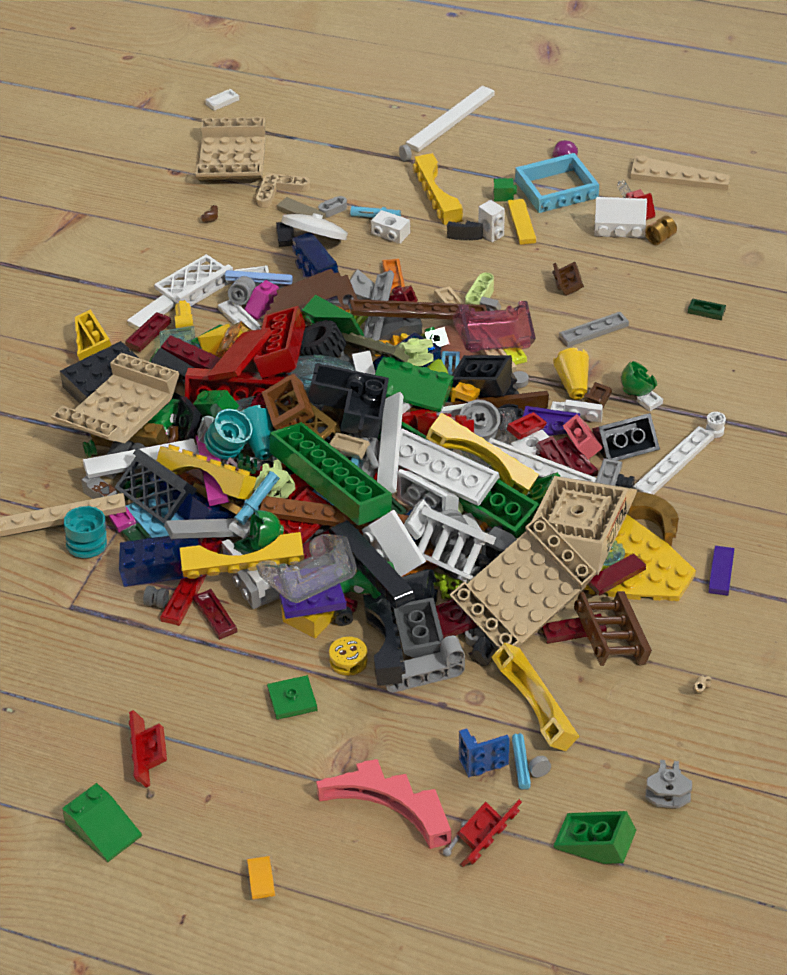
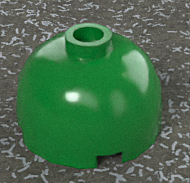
[621,361,657,397]
[250,510,284,550]

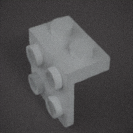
[232,569,280,609]

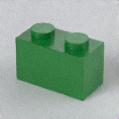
[193,390,239,418]

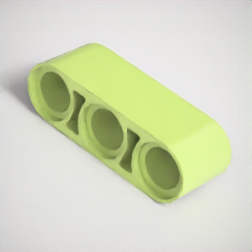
[465,273,494,305]

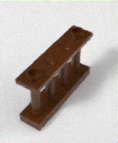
[574,591,652,666]

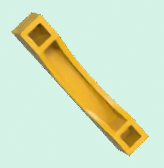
[412,153,463,225]
[426,413,539,495]
[156,444,257,500]
[180,532,304,579]
[491,643,580,751]

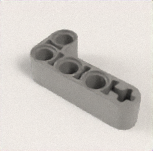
[386,636,465,693]

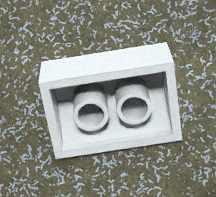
[594,197,647,238]
[397,469,459,512]
[362,510,426,576]

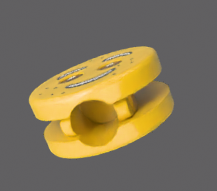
[329,636,368,676]

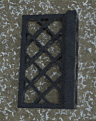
[114,448,197,524]

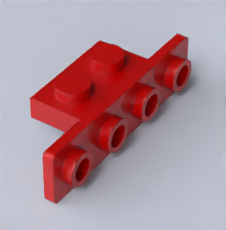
[128,710,167,788]
[456,799,522,867]

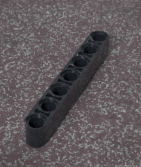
[329,520,415,609]

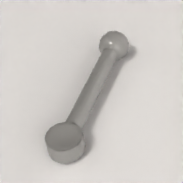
[443,821,467,856]

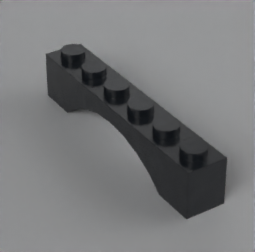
[363,594,406,686]

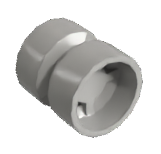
[228,276,256,305]

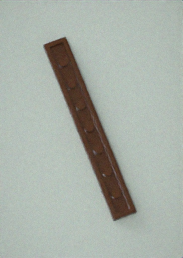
[348,299,489,321]
[406,391,549,412]

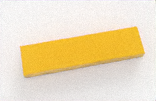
[508,199,536,245]

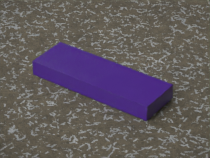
[708,545,735,596]

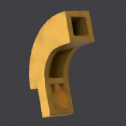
[627,492,679,546]

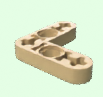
[256,174,310,208]

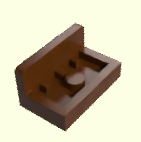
[552,262,584,296]

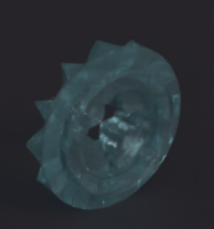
[603,540,625,566]

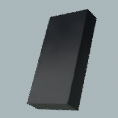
[276,222,295,247]

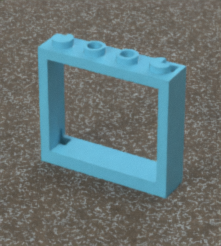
[515,153,599,213]

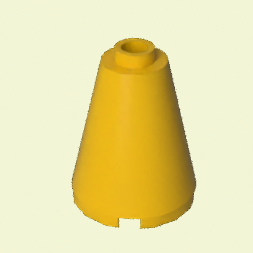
[553,348,589,400]

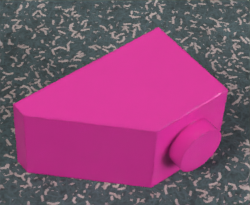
[244,280,279,320]

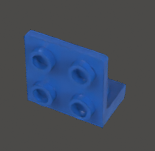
[459,728,510,778]

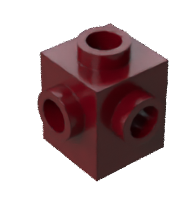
[388,285,418,302]

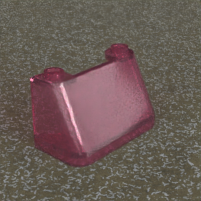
[453,301,536,353]

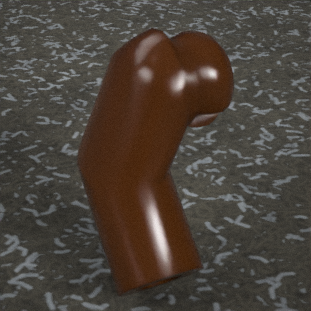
[201,205,218,223]
[167,426,178,444]

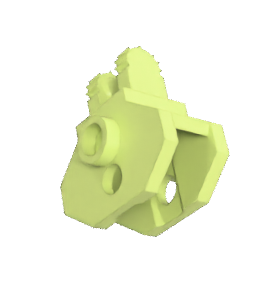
[399,338,433,366]
[253,459,295,499]

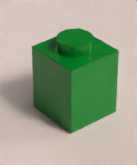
[493,178,517,202]

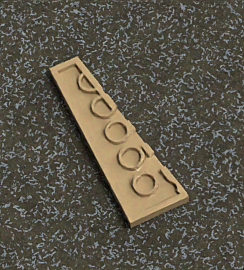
[631,155,730,190]

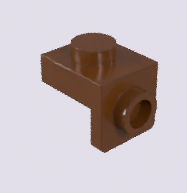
[584,382,612,408]

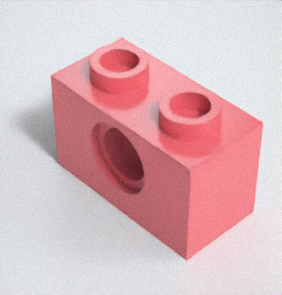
[563,414,603,460]

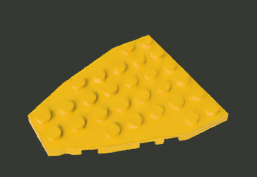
[577,511,696,601]

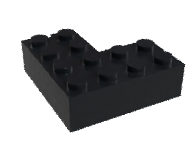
[60,341,140,404]
[308,363,389,438]

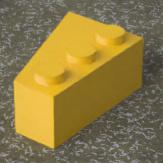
[75,309,112,361]

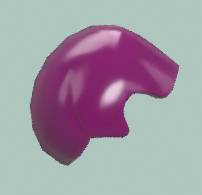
[552,140,578,158]

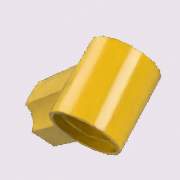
[175,300,194,331]

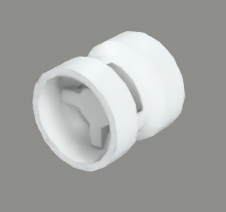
[706,412,726,438]

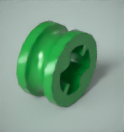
[82,439,97,458]

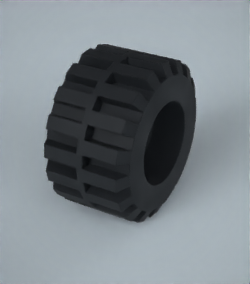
[300,320,346,366]

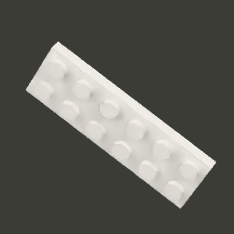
[398,429,499,506]

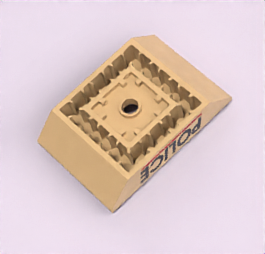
[531,476,637,575]

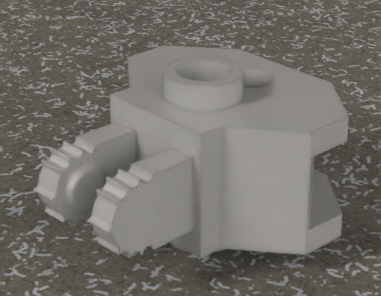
[646,760,692,808]

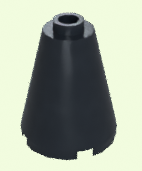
[402,569,438,606]

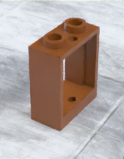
[262,374,314,430]

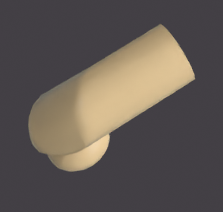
[694,675,711,693]

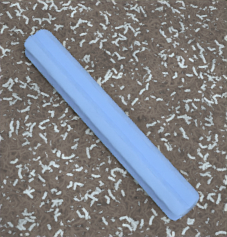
[225,270,293,285]

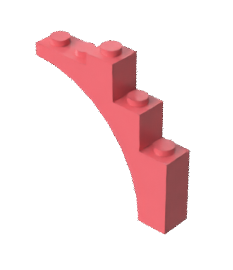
[316,759,451,849]

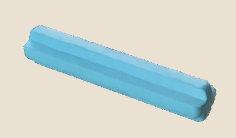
[512,733,531,790]

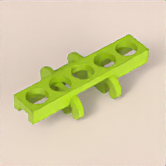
[434,572,467,600]

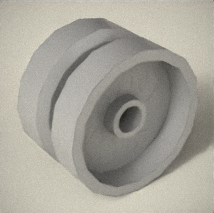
[459,400,500,442]

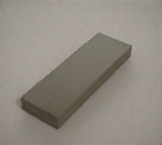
[277,197,326,219]

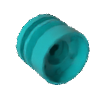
[204,409,252,460]
[64,506,107,558]

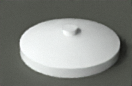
[281,213,348,240]

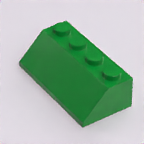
[375,357,454,413]

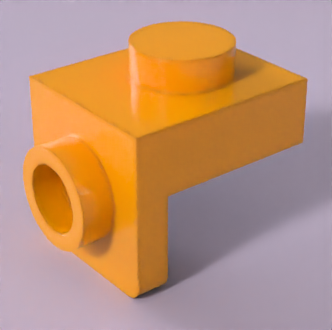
[449,382,480,402]

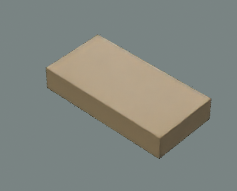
[329,432,370,460]

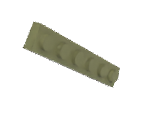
[342,332,410,362]

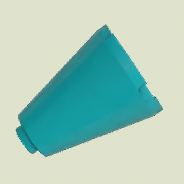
[241,405,274,460]

